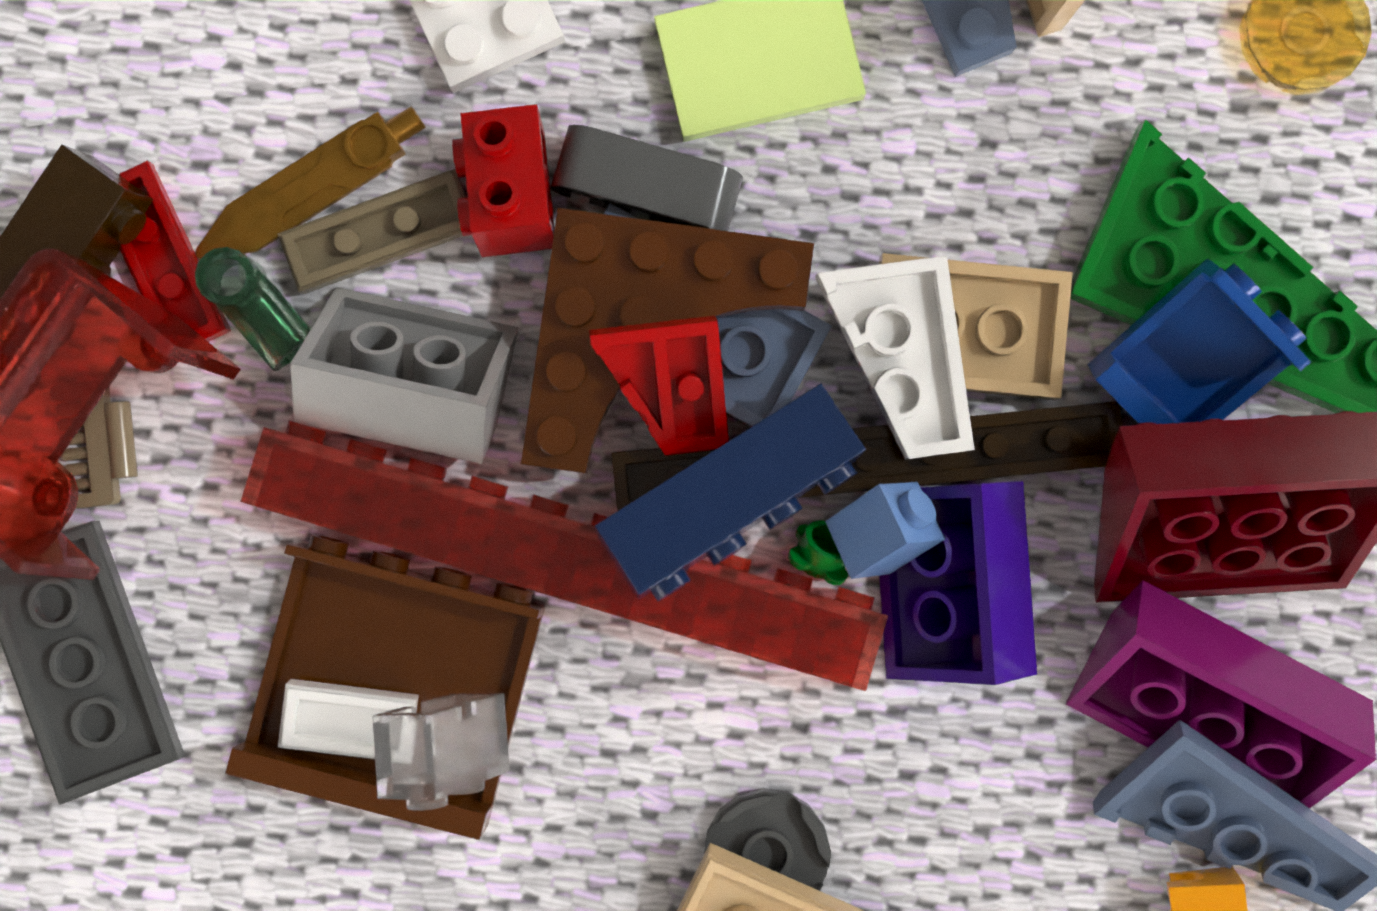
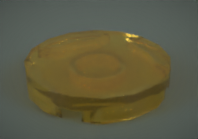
[1239,0,1372,95]

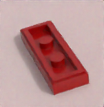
[119,160,231,358]

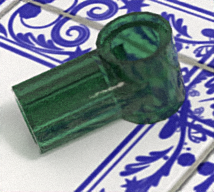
[195,247,311,371]

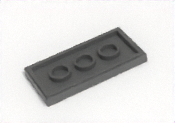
[0,521,185,805]

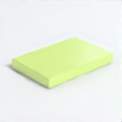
[654,0,866,142]

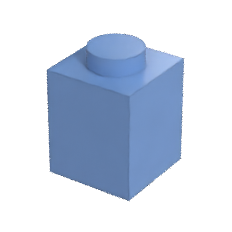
[825,482,945,579]

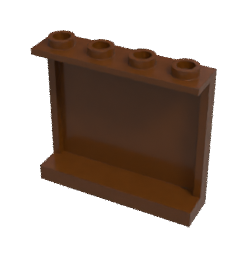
[225,534,546,840]

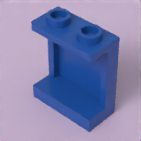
[1087,258,1311,424]

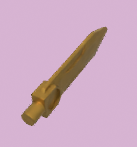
[196,106,426,261]

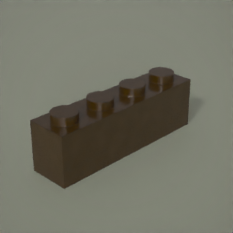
[0,144,153,405]

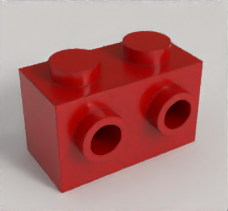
[452,104,555,257]

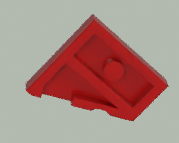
[589,315,729,455]

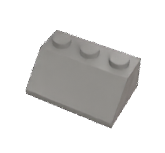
[290,287,519,464]

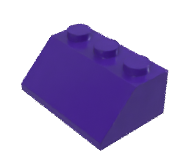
[879,481,1037,685]

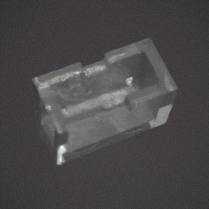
[372,693,510,810]

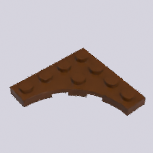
[521,208,814,474]

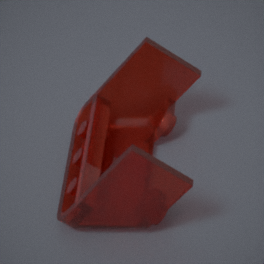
[0,249,241,580]

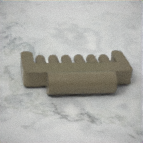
[50,379,138,509]

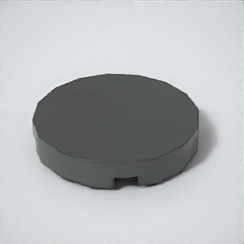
[704,788,831,891]

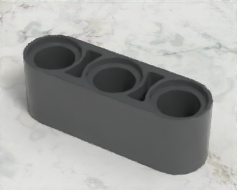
[550,124,743,231]

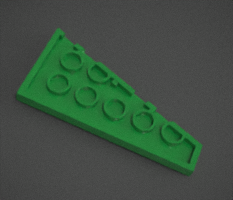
[1070,119,1377,413]

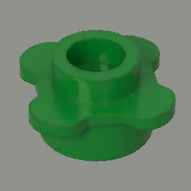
[788,520,848,585]

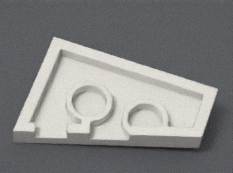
[815,255,975,460]

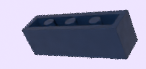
[595,383,866,602]

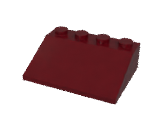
[1094,411,1377,603]

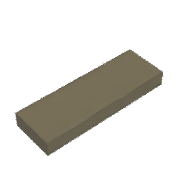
[277,169,466,295]

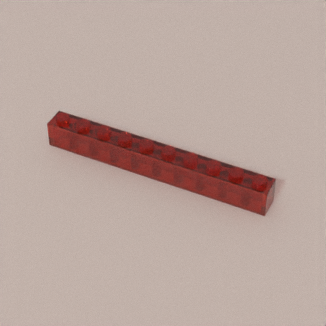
[240,420,888,691]

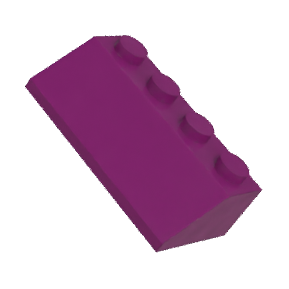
[1066,580,1376,808]

